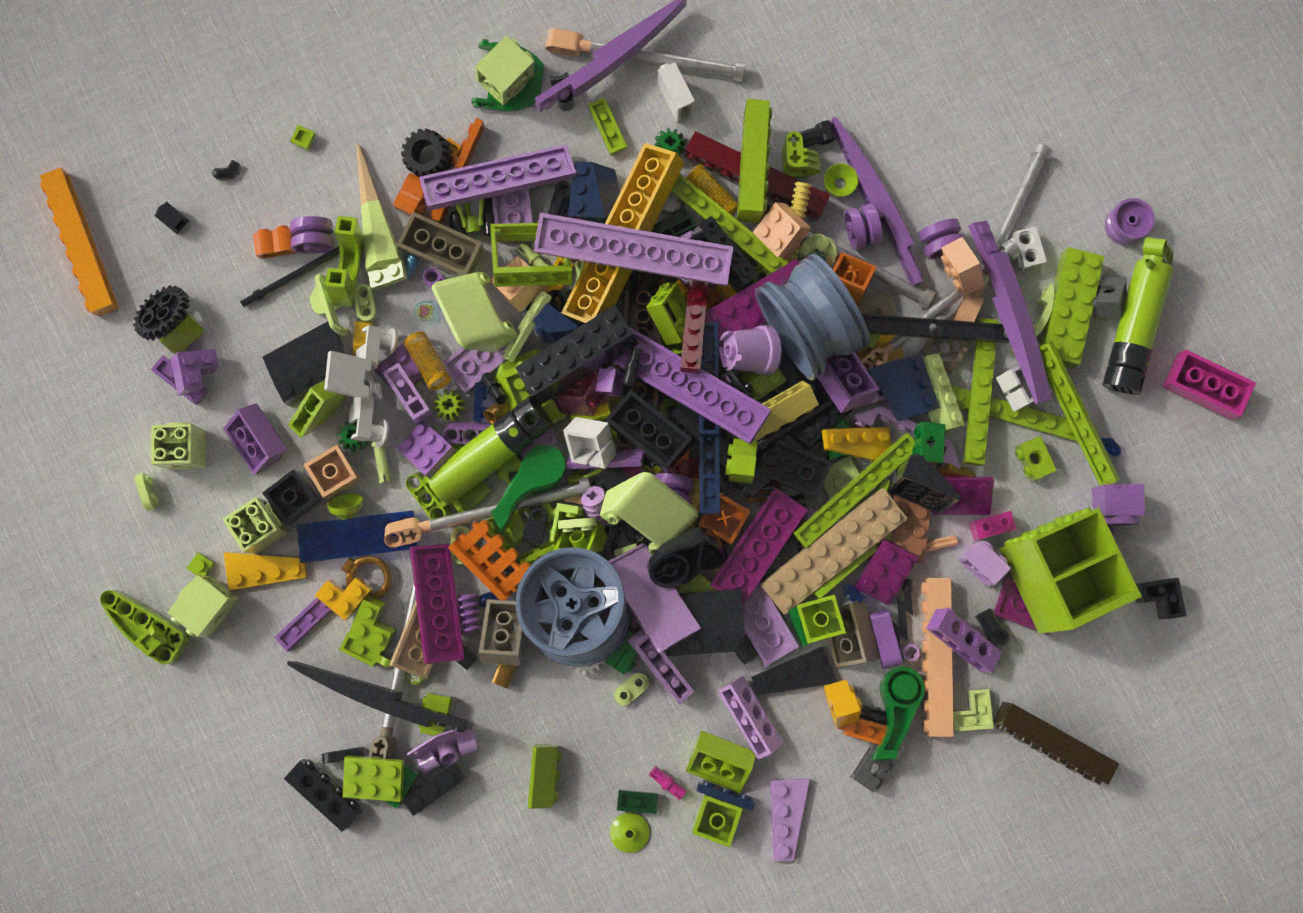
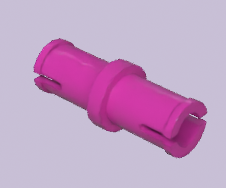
[648,766,687,800]

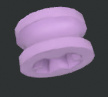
[901,644,920,661]

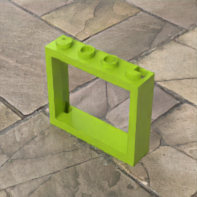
[491,223,572,287]

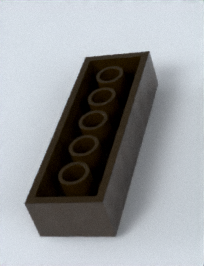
[993,701,1119,785]

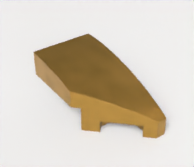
[937,463,976,477]

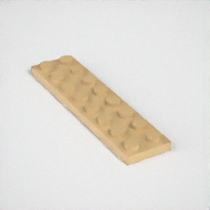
[760,487,908,615]

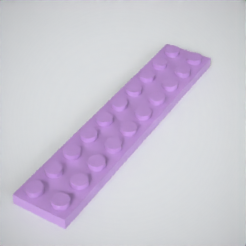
[534,213,733,286]

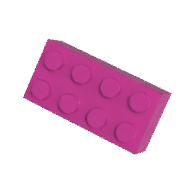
[1162,349,1256,420]

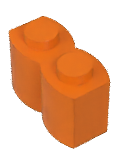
[393,173,425,216]
[253,225,297,259]

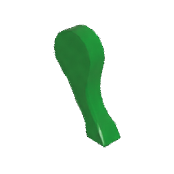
[491,445,566,535]
[871,666,925,761]

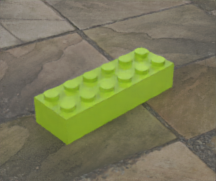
[737,99,773,223]
[1039,247,1105,369]

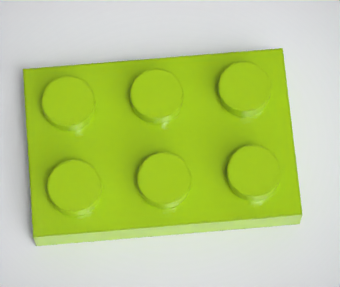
[343,756,404,802]

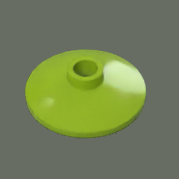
[610,812,649,853]

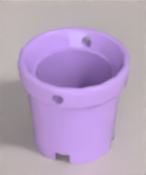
[718,325,782,376]

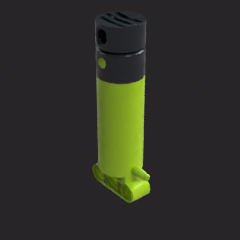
[1102,237,1174,395]
[405,396,553,520]

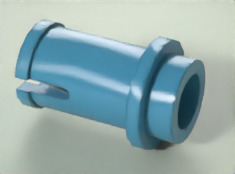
[405,255,419,280]

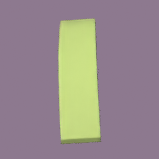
[1011,283,1054,354]

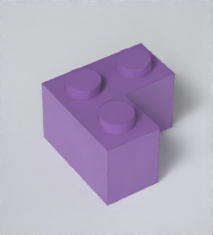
[171,349,219,396]

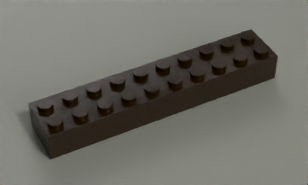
[616,270,666,450]

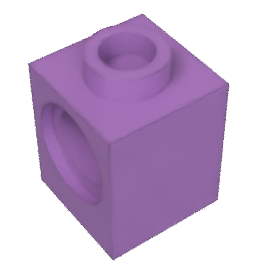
[595,366,625,397]

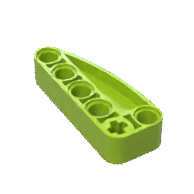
[100,590,190,664]

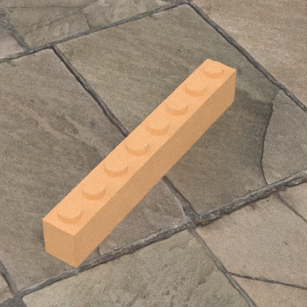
[921,578,954,737]

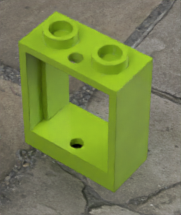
[646,282,687,345]

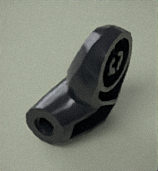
[647,527,728,588]

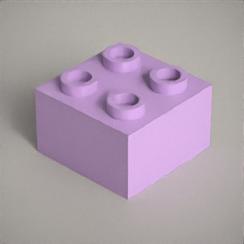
[958,541,1011,586]

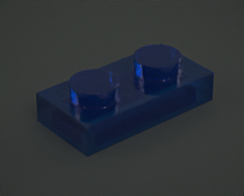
[473,383,488,423]
[842,583,865,603]

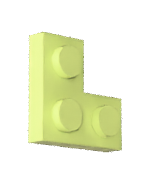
[953,689,994,732]

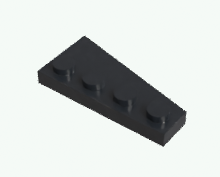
[751,647,838,695]

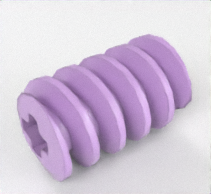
[581,486,609,526]

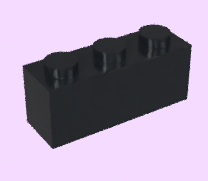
[403,763,466,816]

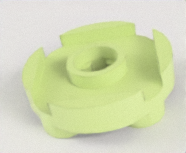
[799,234,838,267]

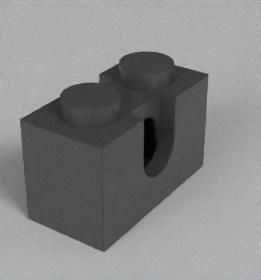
[1093,277,1127,317]
[850,744,894,792]

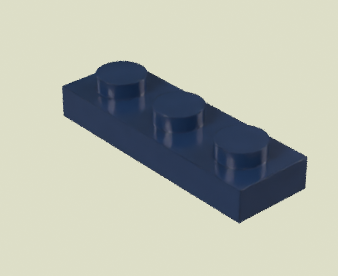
[696,780,755,811]

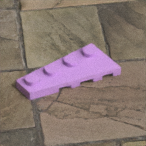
[770,778,810,861]

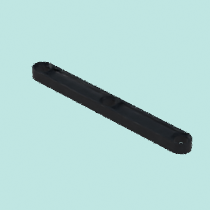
[861,314,1010,344]

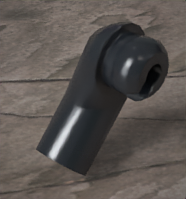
[212,160,240,180]
[450,210,468,235]

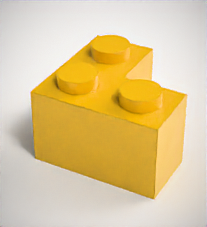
[315,577,374,621]
[824,679,862,728]

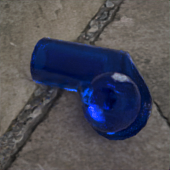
[1100,438,1121,457]
[479,591,508,608]

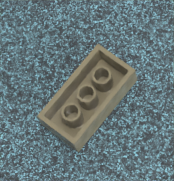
[397,212,484,277]

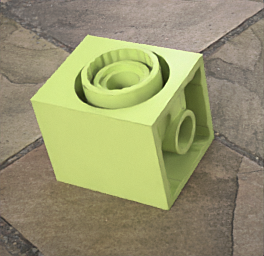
[475,35,534,106]
[151,422,206,469]
[223,497,289,554]
[167,574,239,637]

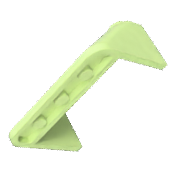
[432,272,517,353]
[600,472,698,555]

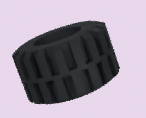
[401,128,453,177]

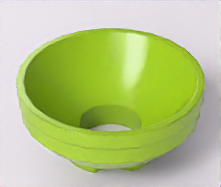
[824,163,858,198]
[327,493,363,520]

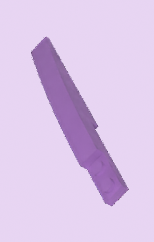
[535,0,687,112]
[831,117,923,286]
[968,220,1052,404]

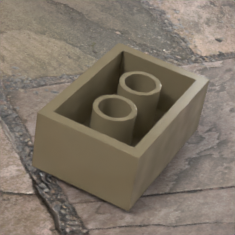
[479,599,525,666]

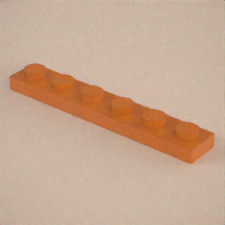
[431,118,485,224]

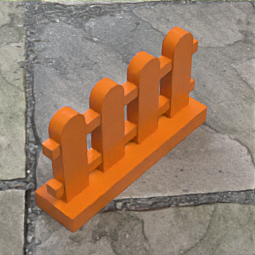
[448,520,531,601]

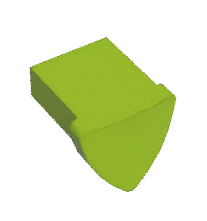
[134,624,169,656]

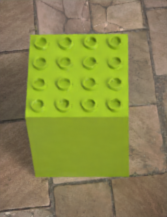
[999,507,1142,634]

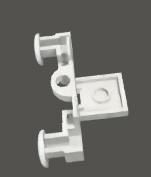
[324,325,398,447]

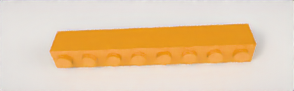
[39,167,119,316]

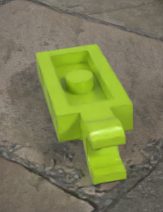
[339,632,391,668]

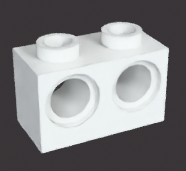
[1009,226,1047,272]

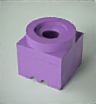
[1092,484,1145,526]

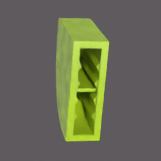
[288,380,348,438]

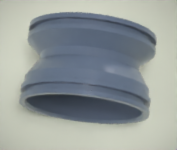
[755,254,870,380]
[515,547,632,667]

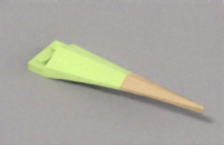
[357,144,407,291]

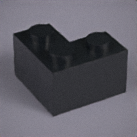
[1135,577,1187,619]

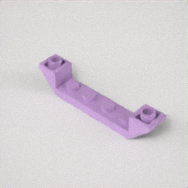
[851,406,960,468]

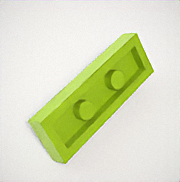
[588,97,627,156]

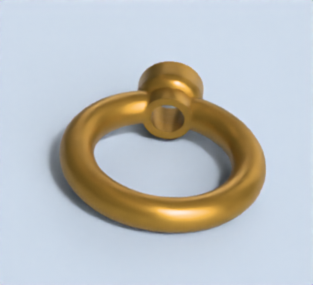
[342,555,392,599]

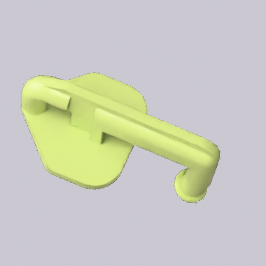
[310,273,348,338]

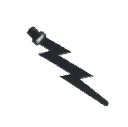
[893,579,914,650]

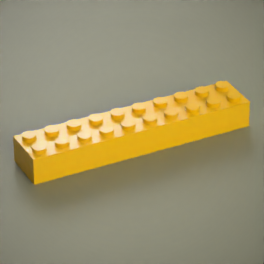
[561,143,684,325]

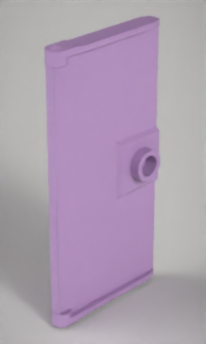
[608,543,701,654]

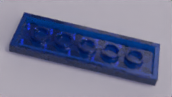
[297,510,418,563]

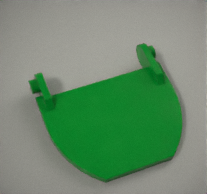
[471,39,544,111]

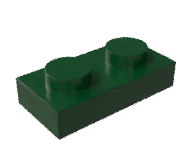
[617,789,658,814]

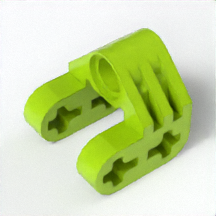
[782,131,821,179]

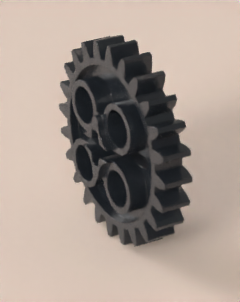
[133,285,190,341]

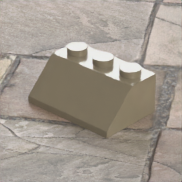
[829,601,880,668]

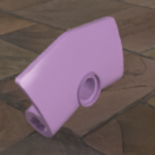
[407,729,478,775]

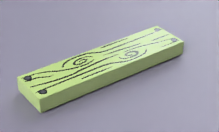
[501,291,552,363]

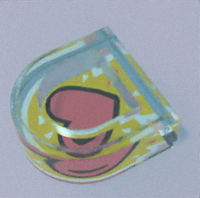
[414,300,435,321]

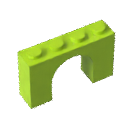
[324,216,364,307]

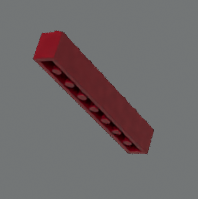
[685,131,830,220]

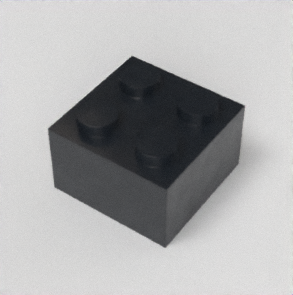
[262,469,322,525]

